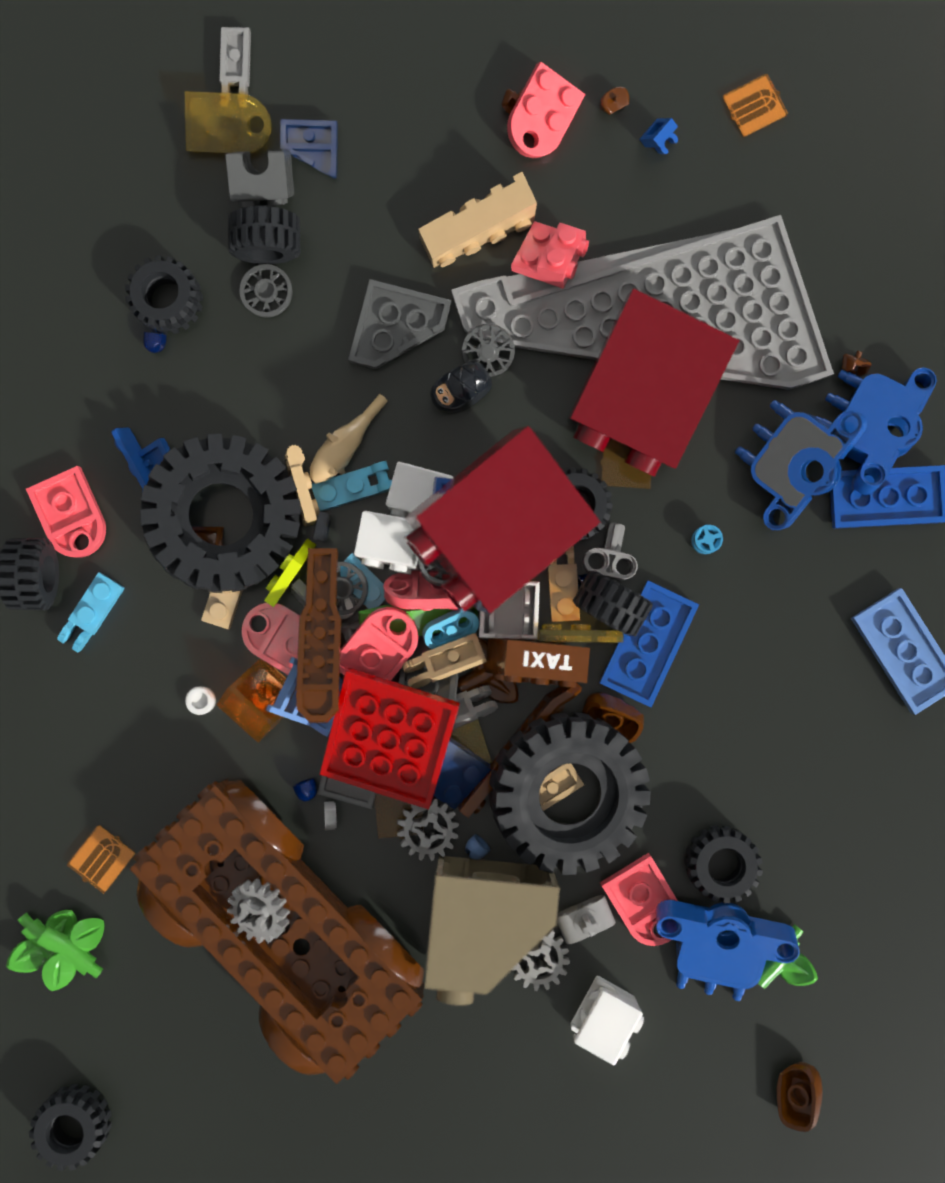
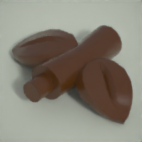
[458,637,519,704]

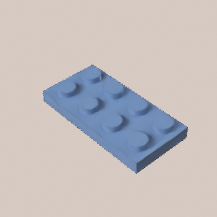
[851,588,945,715]

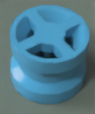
[691,525,723,554]

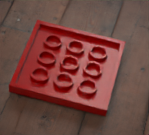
[320,668,460,810]

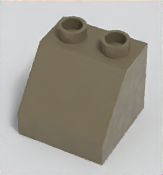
[425,855,560,1005]

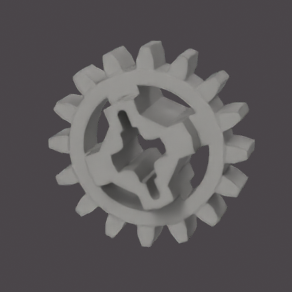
[396,797,459,861]
[227,879,290,943]
[512,929,570,991]

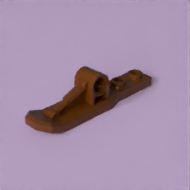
[296,548,341,723]
[458,683,582,818]

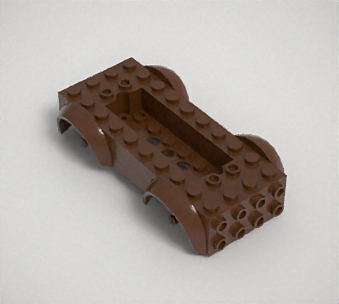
[130,779,425,1084]

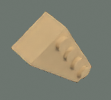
[418,172,537,268]

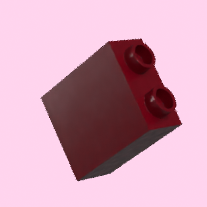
[568,288,740,477]
[404,426,601,614]

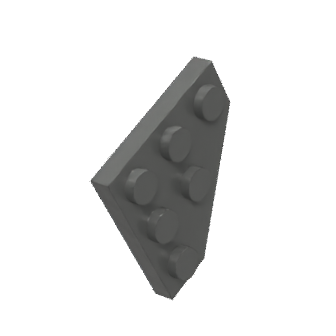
[348,279,452,369]

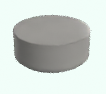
[324,801,337,831]

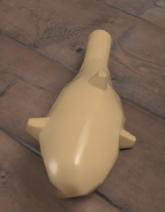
[310,394,388,484]

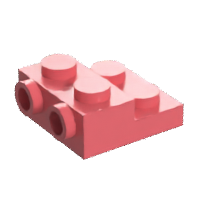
[511,221,589,289]

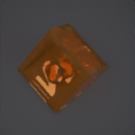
[216,659,296,743]

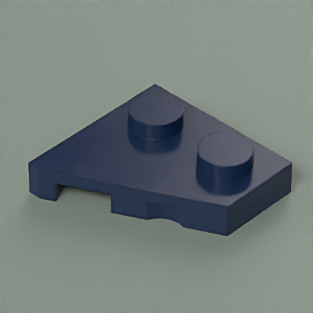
[280,119,338,179]
[434,737,491,810]

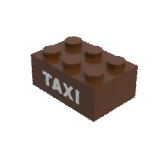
[485,638,590,688]

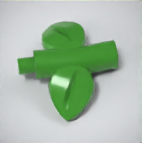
[6,910,77,973]
[36,918,104,991]
[758,924,818,989]

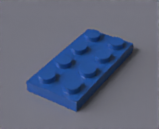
[830,465,945,529]
[599,580,699,707]

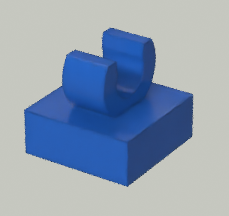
[639,118,678,154]

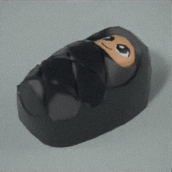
[430,361,492,413]

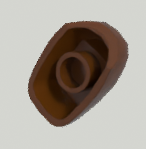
[582,692,644,743]
[777,1062,823,1132]

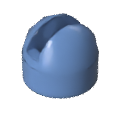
[465,834,490,860]

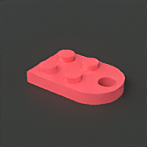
[507,62,585,158]
[26,466,106,558]
[384,570,459,611]
[242,603,301,675]
[340,607,418,681]
[600,853,678,946]

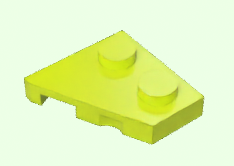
[264,538,316,607]

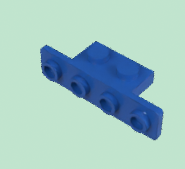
[111,427,171,492]

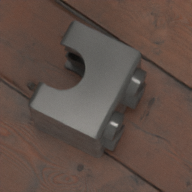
[226,149,294,207]

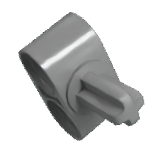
[582,523,638,580]
[556,895,616,944]

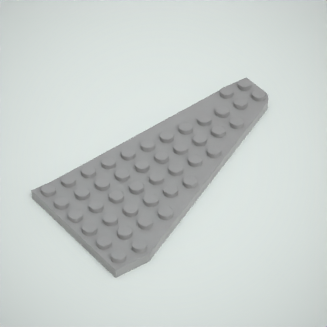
[451,215,834,390]

